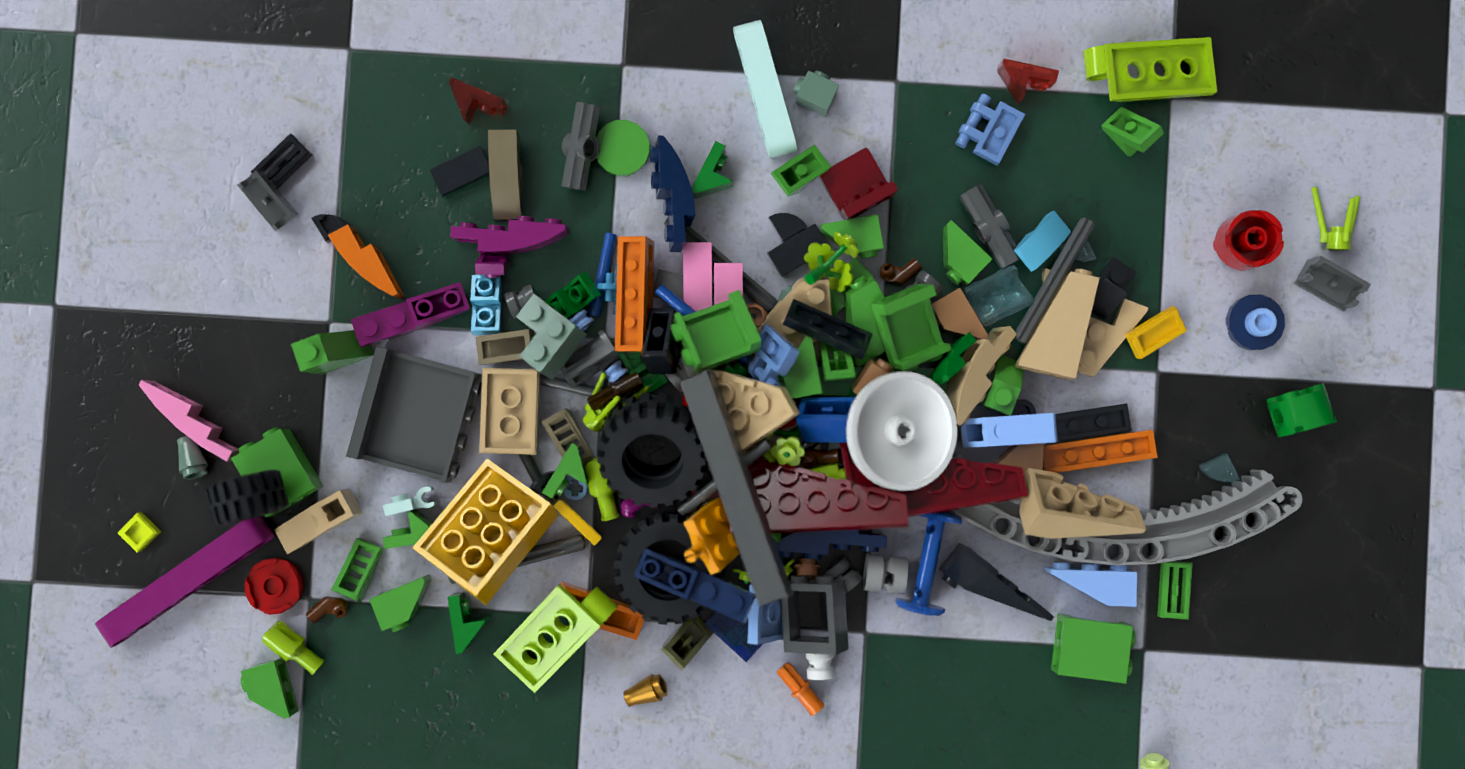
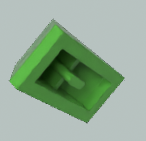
[819,341,855,382]

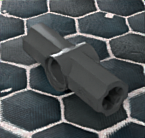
[561,102,600,191]
[959,184,1020,270]

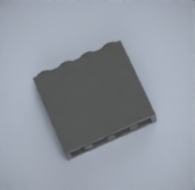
[346,346,482,483]

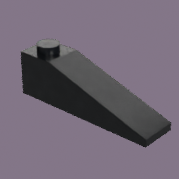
[939,543,1054,621]

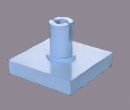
[747,585,783,645]

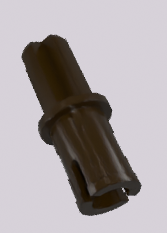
[587,371,644,411]

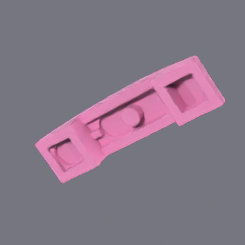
[683,242,712,312]

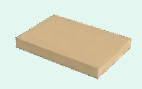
[479,368,541,455]

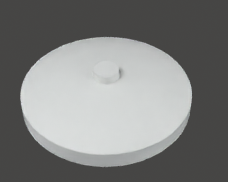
[846,372,957,491]

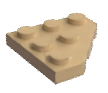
[749,276,831,366]
[708,369,800,452]

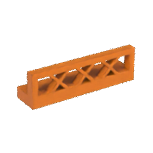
[615,236,655,353]

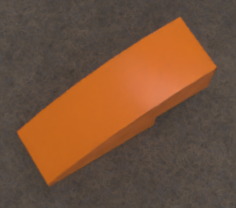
[328,224,405,299]
[561,581,645,640]

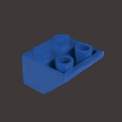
[796,396,857,443]

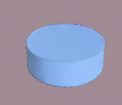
[1245,308,1277,337]

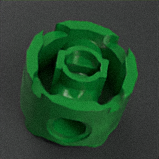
[1266,383,1337,438]

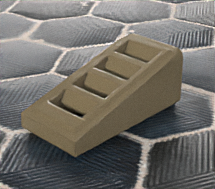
[542,408,595,464]

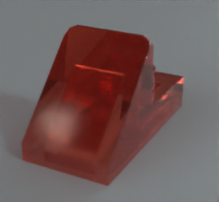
[997,59,1059,104]
[449,77,508,125]

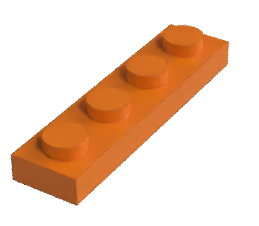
[1043,430,1158,473]

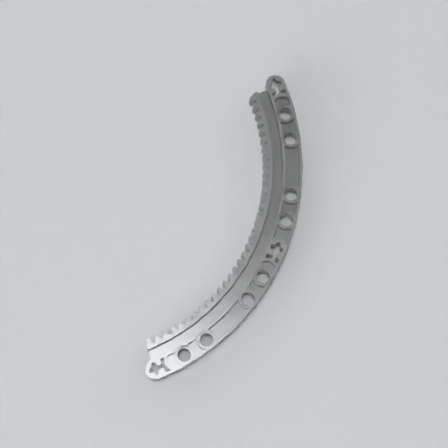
[950,453,1302,565]

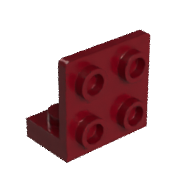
[820,148,898,220]

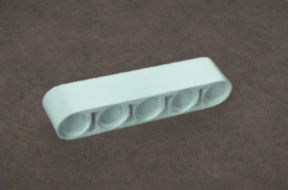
[733,20,797,158]

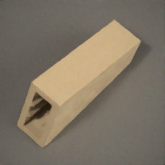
[1015,269,1099,381]

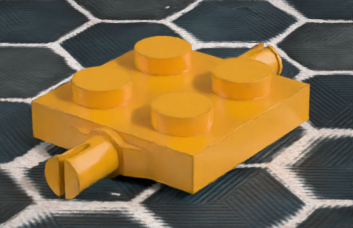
[684,497,740,575]

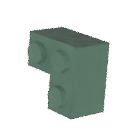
[516,294,587,380]

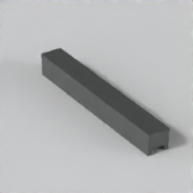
[680,370,794,606]

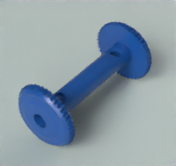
[895,512,962,616]

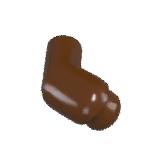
[880,258,922,285]
[800,448,842,469]
[306,596,349,624]

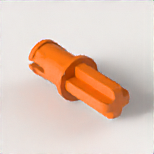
[777,662,824,716]

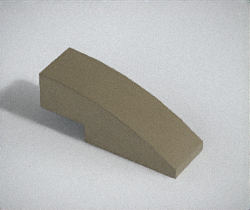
[488,130,522,220]
[475,329,536,365]

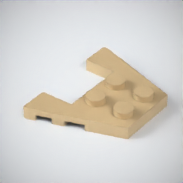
[1042,268,1148,377]

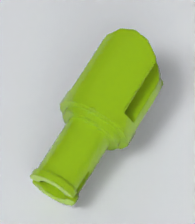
[584,457,619,521]
[262,621,325,675]

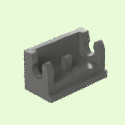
[237,169,298,231]
[1294,256,1371,312]
[560,330,621,388]

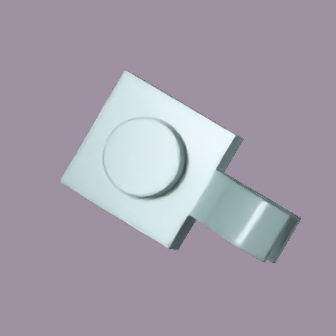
[383,486,437,516]

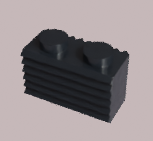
[640,307,682,375]

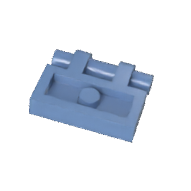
[955,94,1025,166]
[746,324,800,387]

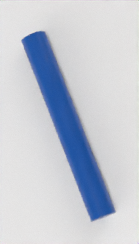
[588,233,617,317]

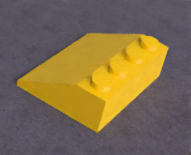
[413,459,559,605]

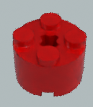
[1213,210,1284,271]

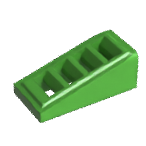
[331,538,383,603]

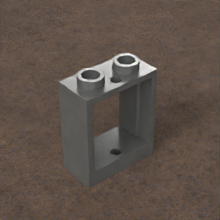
[781,575,849,655]

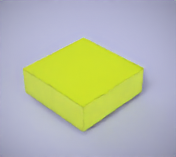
[118,512,161,553]

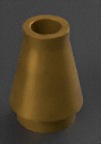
[623,674,668,707]

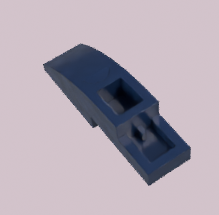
[650,135,696,252]
[775,529,887,559]
[634,549,756,623]

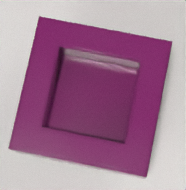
[475,254,509,278]

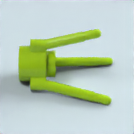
[1311,186,1360,251]
[583,372,649,432]

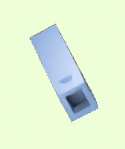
[961,413,1057,448]
[1044,562,1137,607]

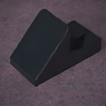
[1092,257,1137,320]

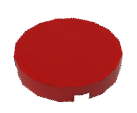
[244,557,304,615]

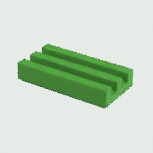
[1157,561,1192,620]

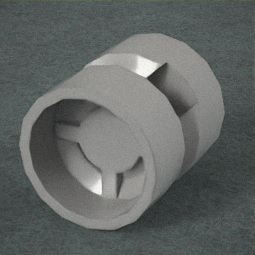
[863,553,908,595]

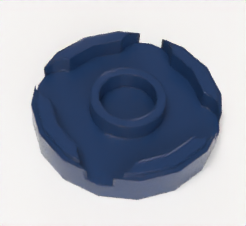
[1225,294,1285,350]

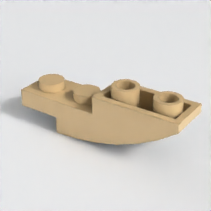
[945,326,1017,426]

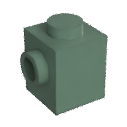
[793,71,839,117]

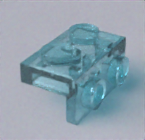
[964,265,1033,328]

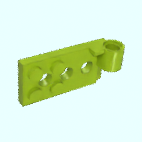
[1083,37,1217,102]
[493,584,618,693]

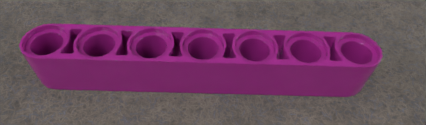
[94,516,275,648]

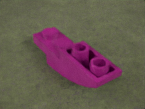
[450,216,569,255]
[350,282,470,348]

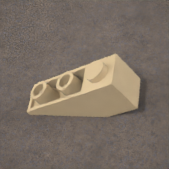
[274,489,363,554]

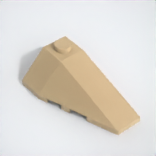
[1019,468,1146,539]

